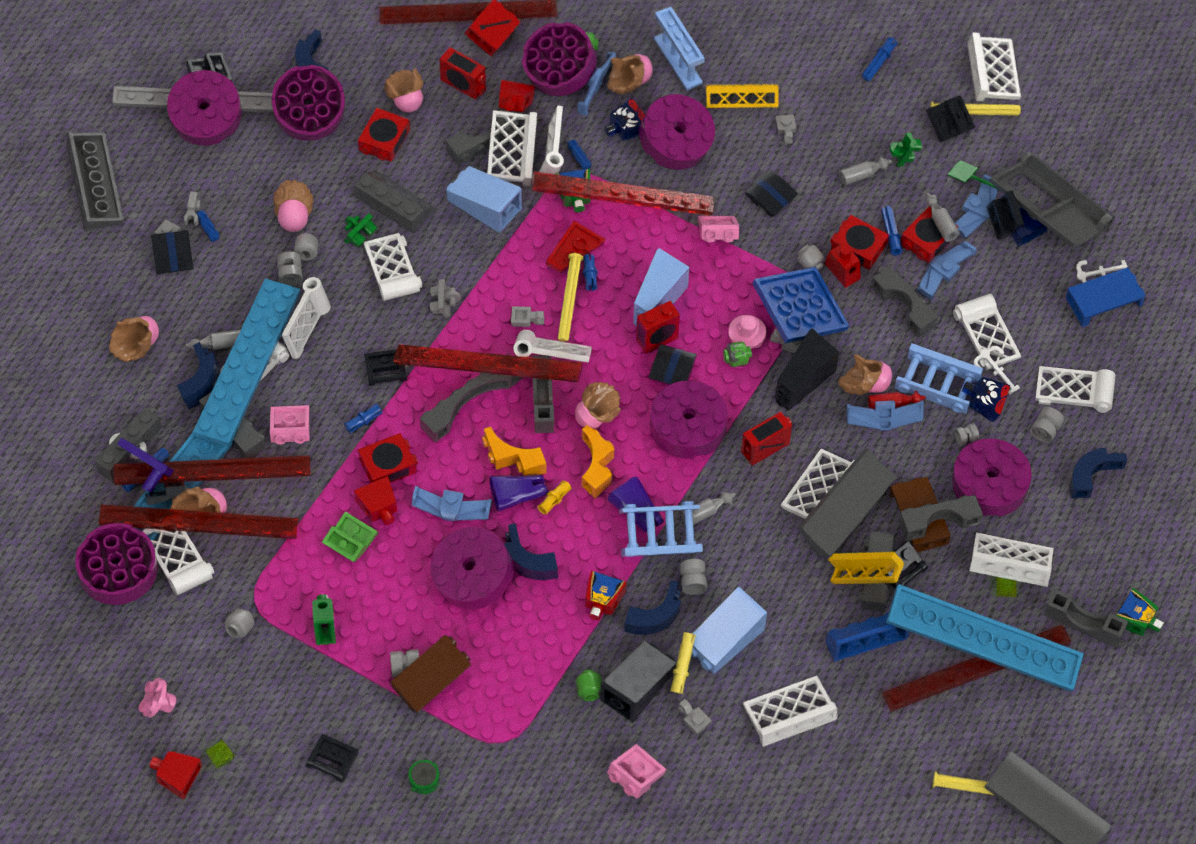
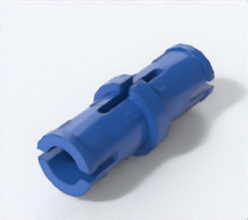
[583,254,598,291]
[344,404,383,434]

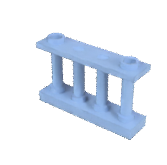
[654,7,705,90]
[895,344,983,414]
[619,501,703,557]

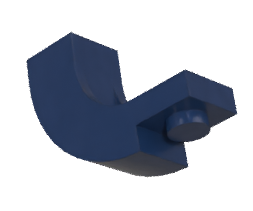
[295,29,329,71]
[177,342,221,409]
[1070,448,1127,498]
[504,523,558,580]
[624,580,681,635]

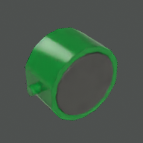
[408,760,440,795]

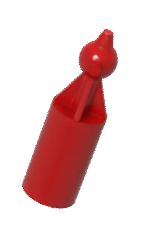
[868,391,926,409]

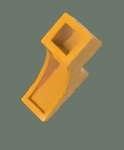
[581,425,615,498]
[481,427,546,475]

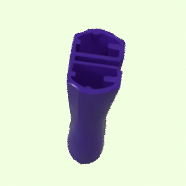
[489,474,548,512]
[607,477,664,533]

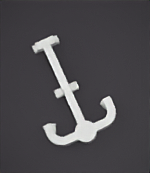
[1076,260,1127,283]
[973,346,1020,395]

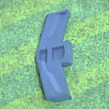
[577,52,616,115]
[955,174,998,238]
[917,241,977,300]
[846,400,924,431]
[412,486,492,522]

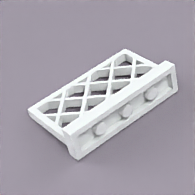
[967,33,1021,101]
[487,111,537,186]
[781,449,855,519]
[970,533,1053,587]
[743,676,837,747]

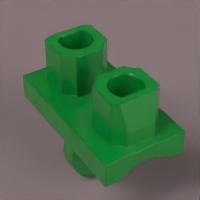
[889,133,922,167]
[344,213,377,248]

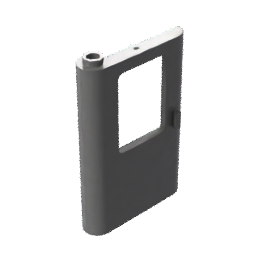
[989,152,1115,249]

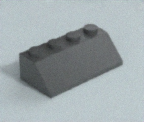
[354,171,436,233]

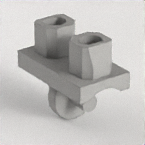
[430,279,461,317]

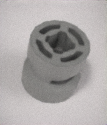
[954,423,979,447]

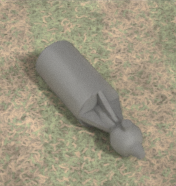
[839,156,892,186]
[926,193,960,242]
[186,329,241,350]
[681,492,736,525]

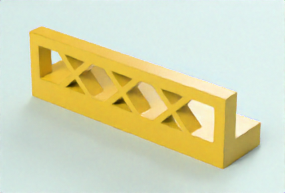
[705,84,778,108]
[829,552,904,584]

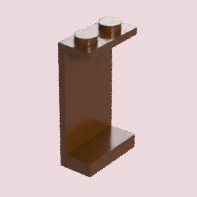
[889,477,951,553]
[389,634,471,713]

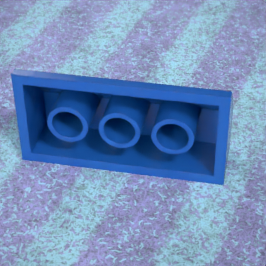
[825,612,909,662]

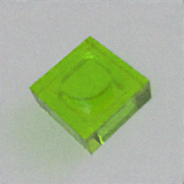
[996,577,1017,597]
[206,740,235,769]

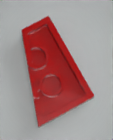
[545,221,606,273]

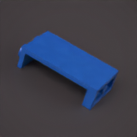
[1065,267,1145,327]

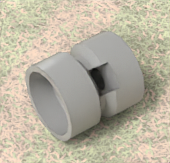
[277,252,303,286]
[1030,407,1064,443]
[680,559,707,595]
[390,649,419,678]

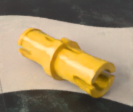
[537,480,571,515]

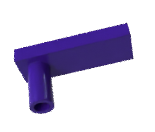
[117,438,174,493]

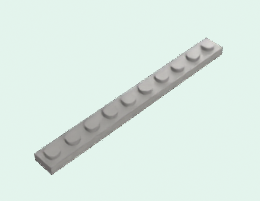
[113,86,273,113]

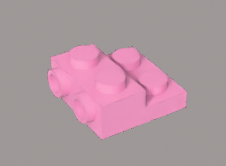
[698,216,739,242]
[270,405,310,445]
[607,744,667,799]

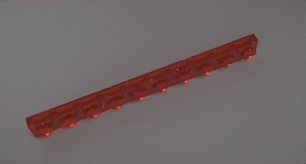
[379,0,557,25]
[532,172,714,215]
[393,344,583,382]
[114,455,311,485]
[99,504,298,539]
[882,625,1071,712]

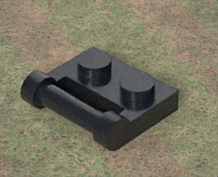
[364,349,407,386]
[885,541,928,590]
[305,734,359,783]

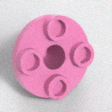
[728,315,766,349]
[138,678,176,718]

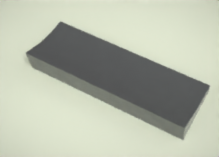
[66,132,124,232]
[798,449,897,557]
[984,751,1112,844]

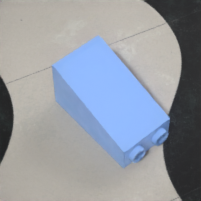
[446,166,522,233]
[633,248,689,327]
[691,587,767,674]

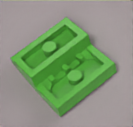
[322,512,378,563]

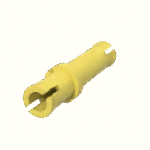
[670,632,696,694]

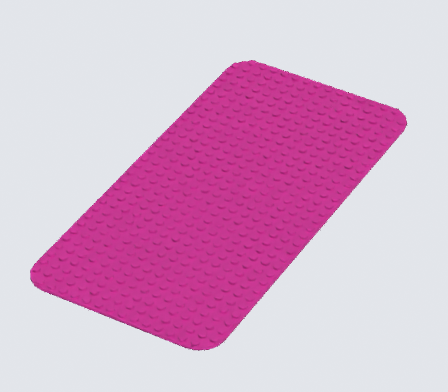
[254,174,787,743]

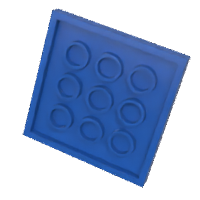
[752,267,849,344]

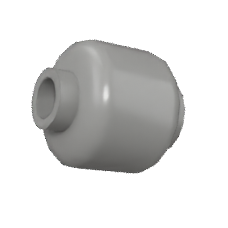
[294,233,319,261]
[797,244,824,270]
[225,609,254,638]

